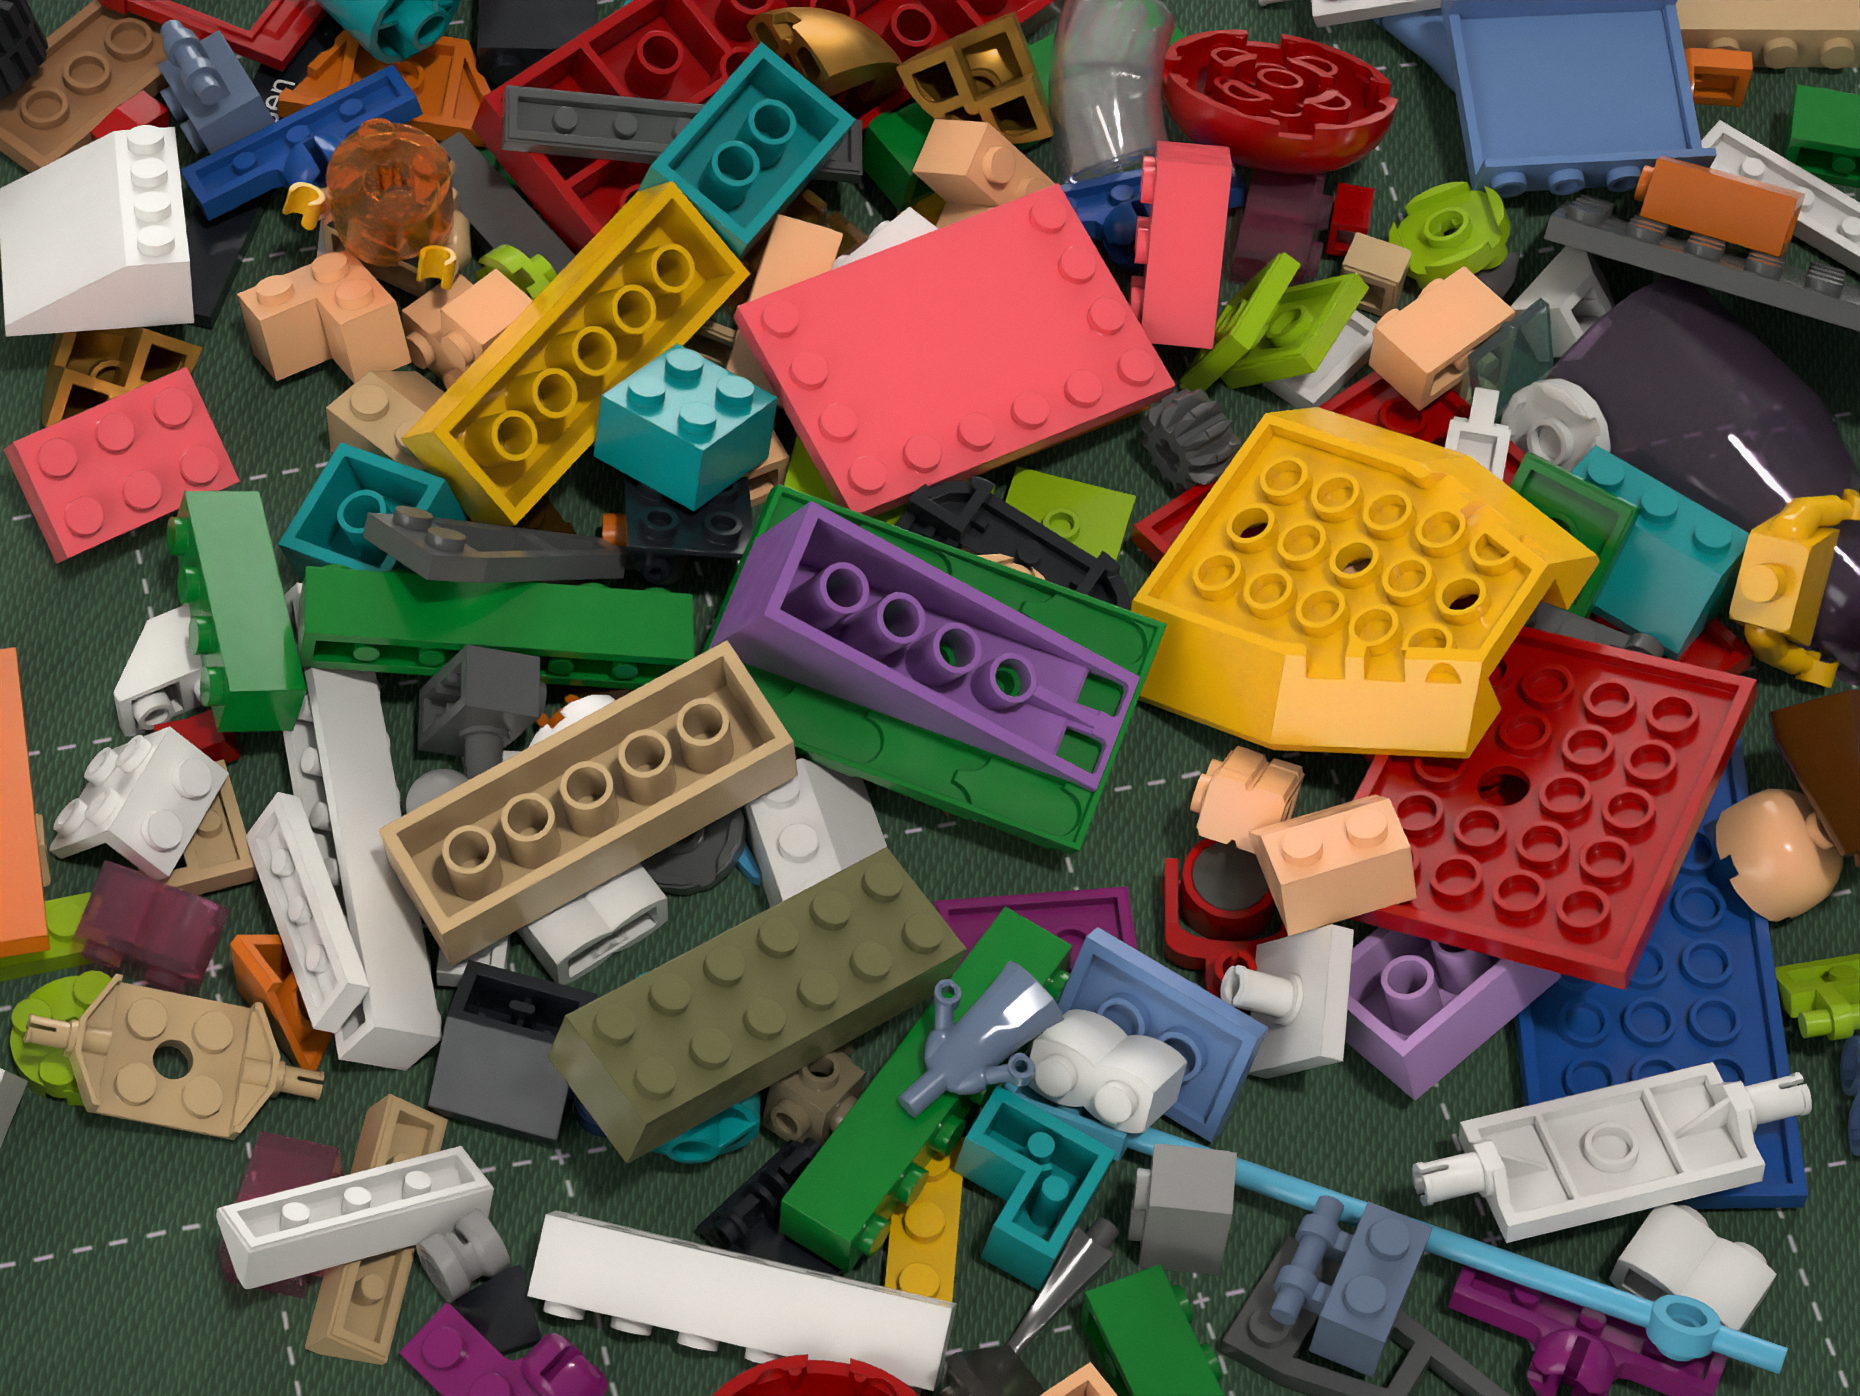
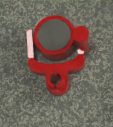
[1161,838,1288,1014]

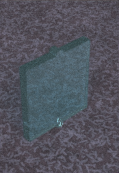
[1468,298,1554,418]

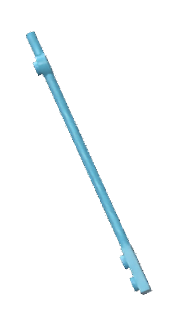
[1003,1066,1788,1374]

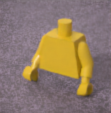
[1729,488,1860,688]

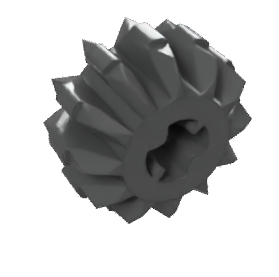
[1141,388,1242,494]

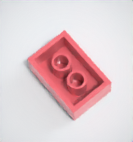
[1129,140,1232,349]
[3,366,240,564]

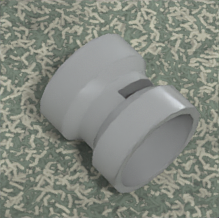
[416,1208,511,1303]

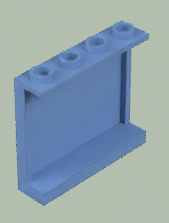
[1440,0,1717,198]

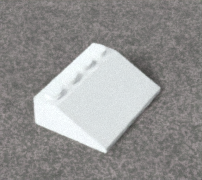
[0,125,194,337]

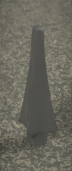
[994,1216,1120,1373]

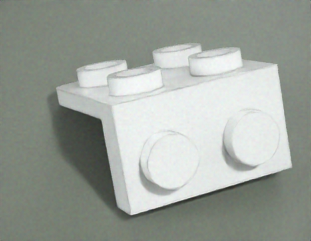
[49,726,229,881]

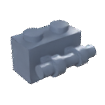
[158,20,275,156]
[1270,1195,1433,1378]

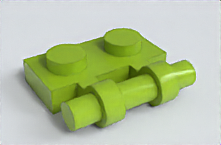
[1775,953,1860,1041]

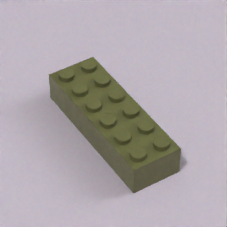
[548,847,967,1164]

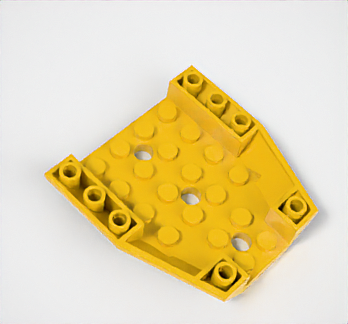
[1131,407,1600,759]

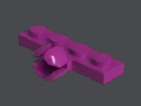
[1448,1265,1728,1396]
[399,1302,608,1396]

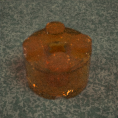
[326,118,454,267]

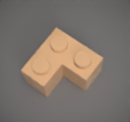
[912,119,1055,229]
[237,249,411,384]
[1368,266,1516,411]
[402,269,533,390]

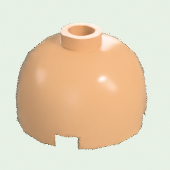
[1716,789,1843,922]

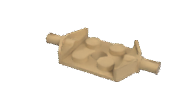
[24,974,324,1140]

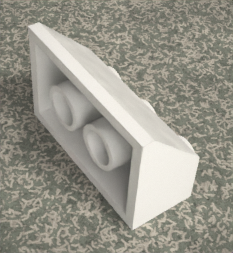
[741,758,887,908]

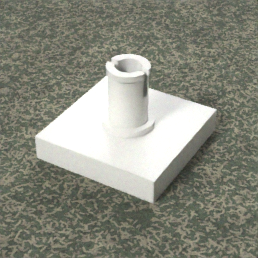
[1220,924,1354,1079]

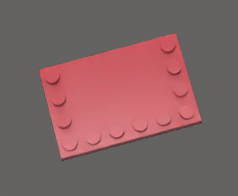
[733,183,1176,517]

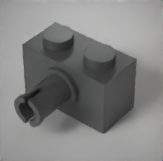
[418,645,547,779]

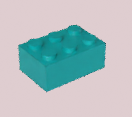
[637,42,856,261]

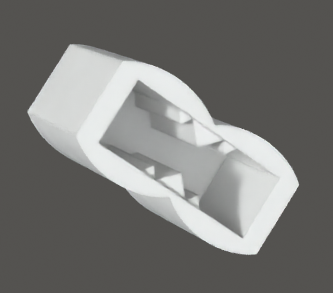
[516,863,668,985]
[1028,1009,1187,1133]
[1609,1203,1777,1331]

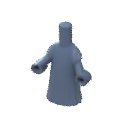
[897,960,1064,1118]

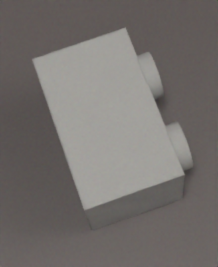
[1128,1144,1237,1276]

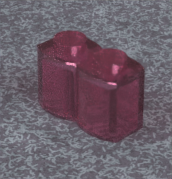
[1231,169,1334,287]
[72,860,230,994]

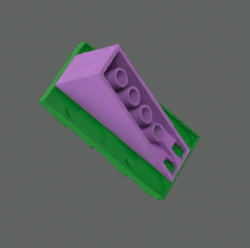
[701,484,1167,855]

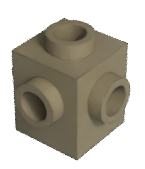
[762,1050,866,1147]

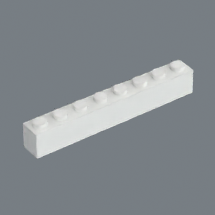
[283,582,442,1071]

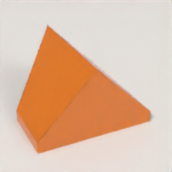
[230,934,333,1071]

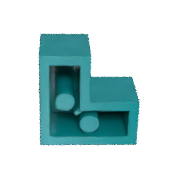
[953,1085,1117,1291]

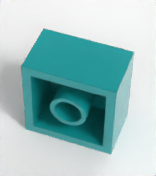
[593,343,778,511]
[278,442,467,583]

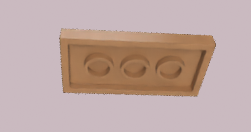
[0,0,201,173]

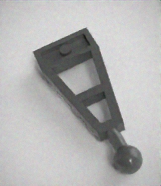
[363,506,689,586]
[1221,1236,1511,1396]

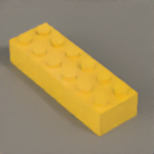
[401,181,750,526]

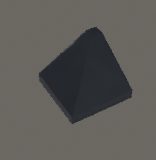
[455,1265,542,1355]

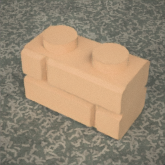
[1190,746,1305,854]

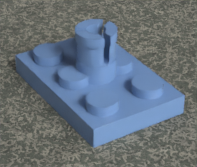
[1058,927,1269,1143]

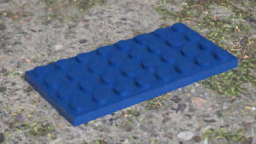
[1514,738,1808,1209]

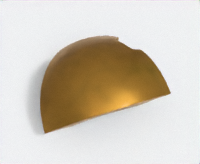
[746,7,904,103]
[896,11,1054,144]
[42,327,202,427]

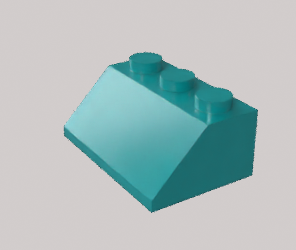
[1571,445,1750,661]

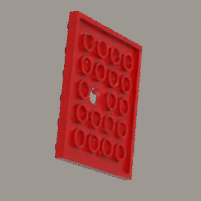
[1349,626,1757,990]

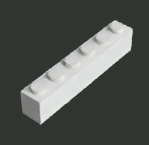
[527,1210,957,1396]

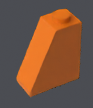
[1634,156,1806,257]

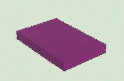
[933,886,1137,977]

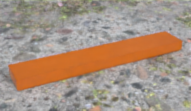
[0,647,50,958]

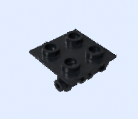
[623,473,753,583]
[697,1137,843,1276]

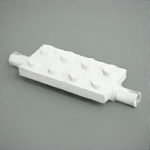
[1412,1062,1812,1243]

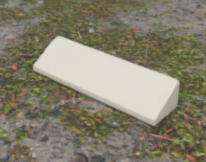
[216,1146,494,1289]

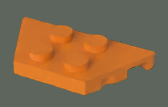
[278,29,491,148]

